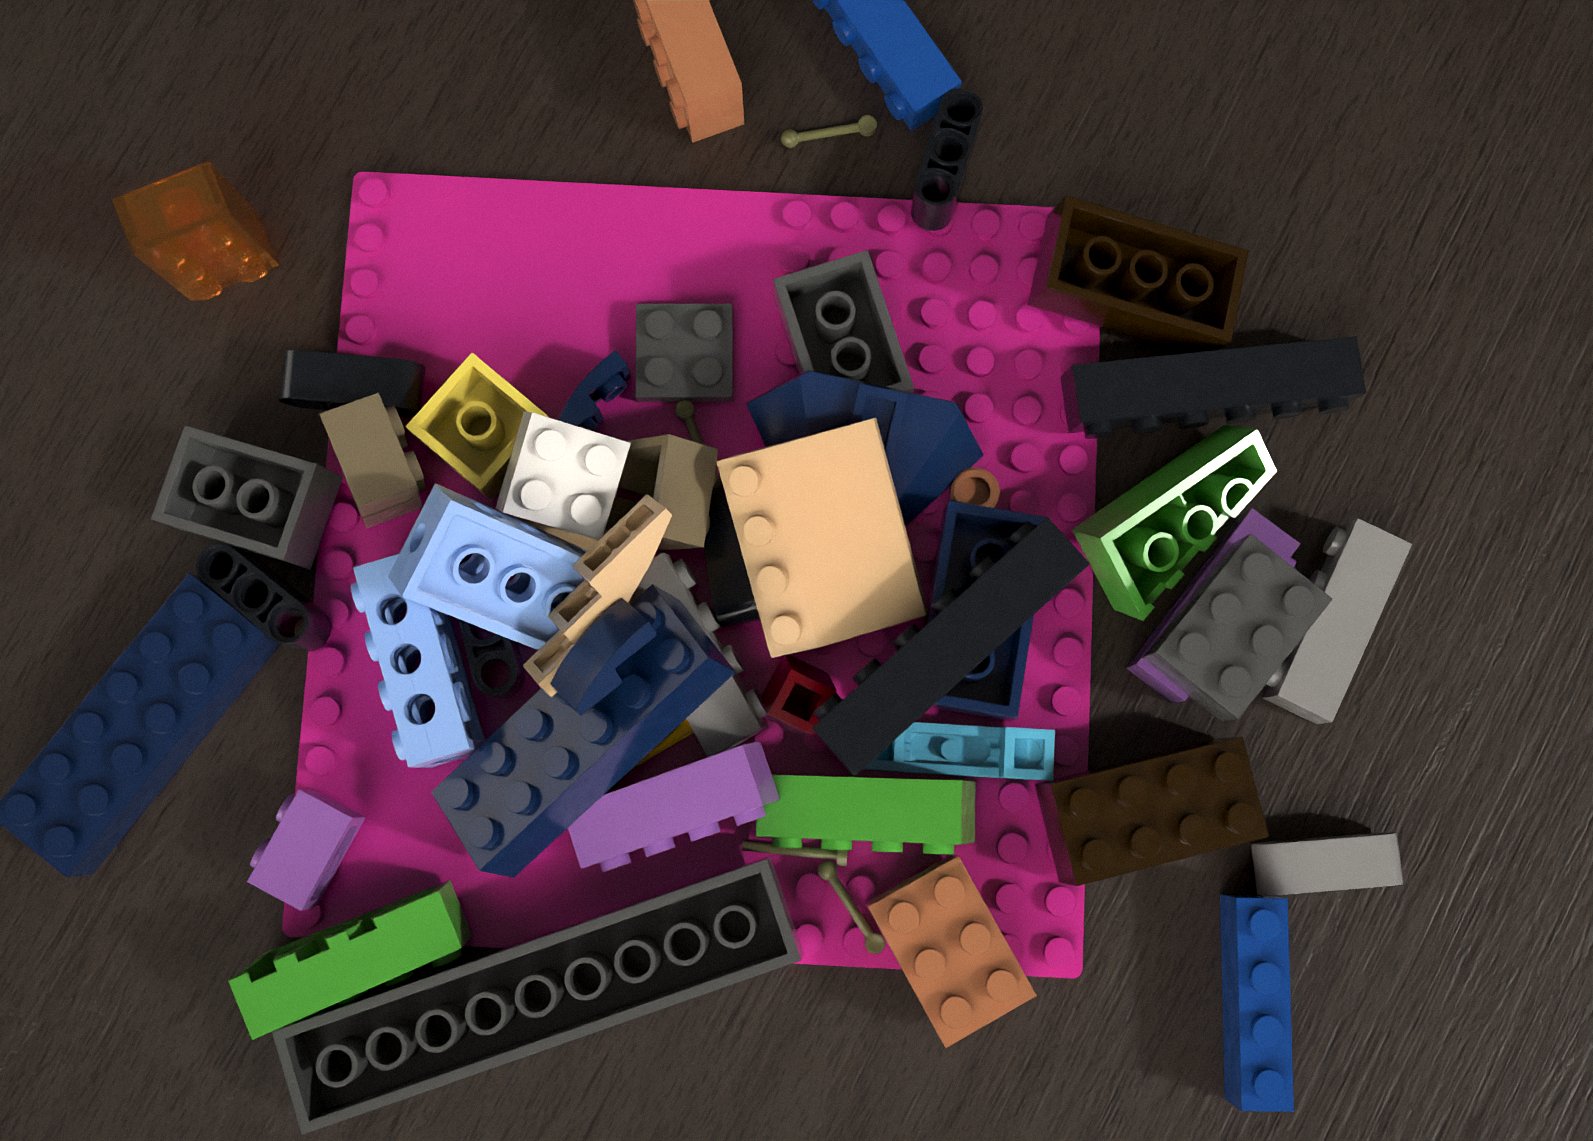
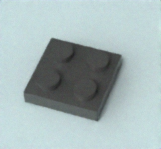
[635,304,733,402]

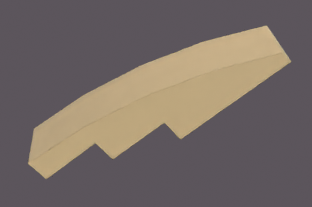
[523,494,672,697]

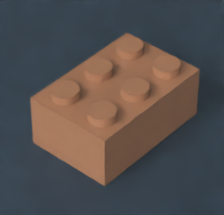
[633,0,745,143]
[866,854,1037,1048]

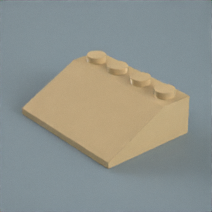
[716,418,928,658]

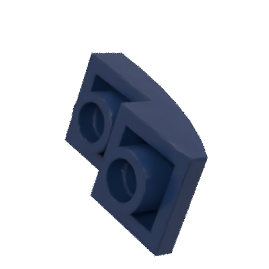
[558,350,631,433]
[550,598,657,716]

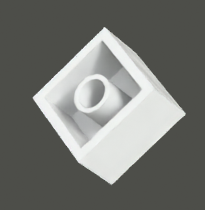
[495,412,631,540]

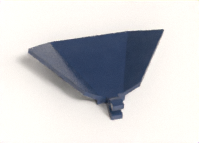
[746,370,984,527]

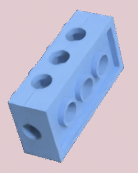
[388,483,588,650]
[351,554,486,768]

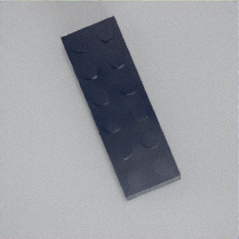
[0,573,281,877]
[431,584,736,878]

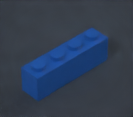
[812,0,962,131]
[1220,894,1294,1112]

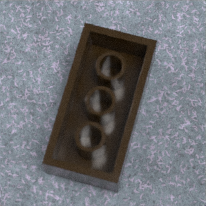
[1028,195,1249,353]
[1035,737,1269,886]

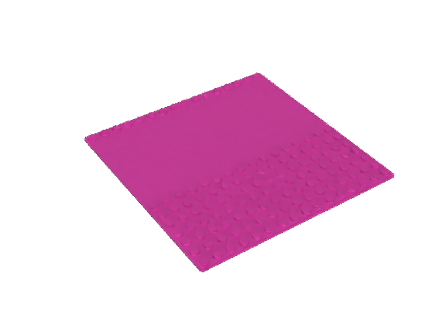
[282,172,1100,979]

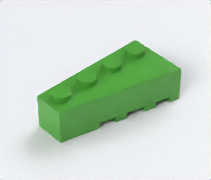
[1072,425,1277,621]
[756,775,976,854]
[228,880,472,1040]

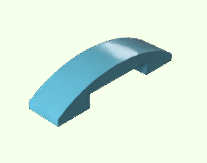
[862,722,1055,781]

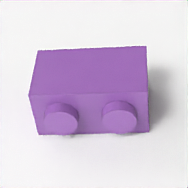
[247,789,366,911]

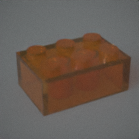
[112,161,279,301]

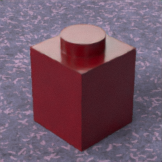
[762,654,837,735]

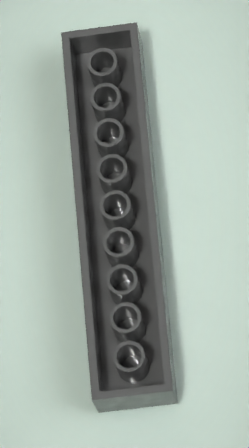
[272,856,803,1135]

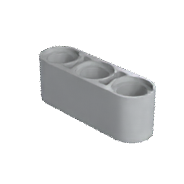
[1251,832,1404,895]

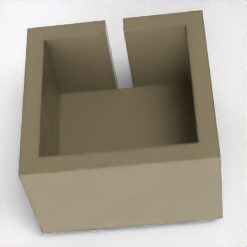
[319,392,427,528]
[603,434,718,551]

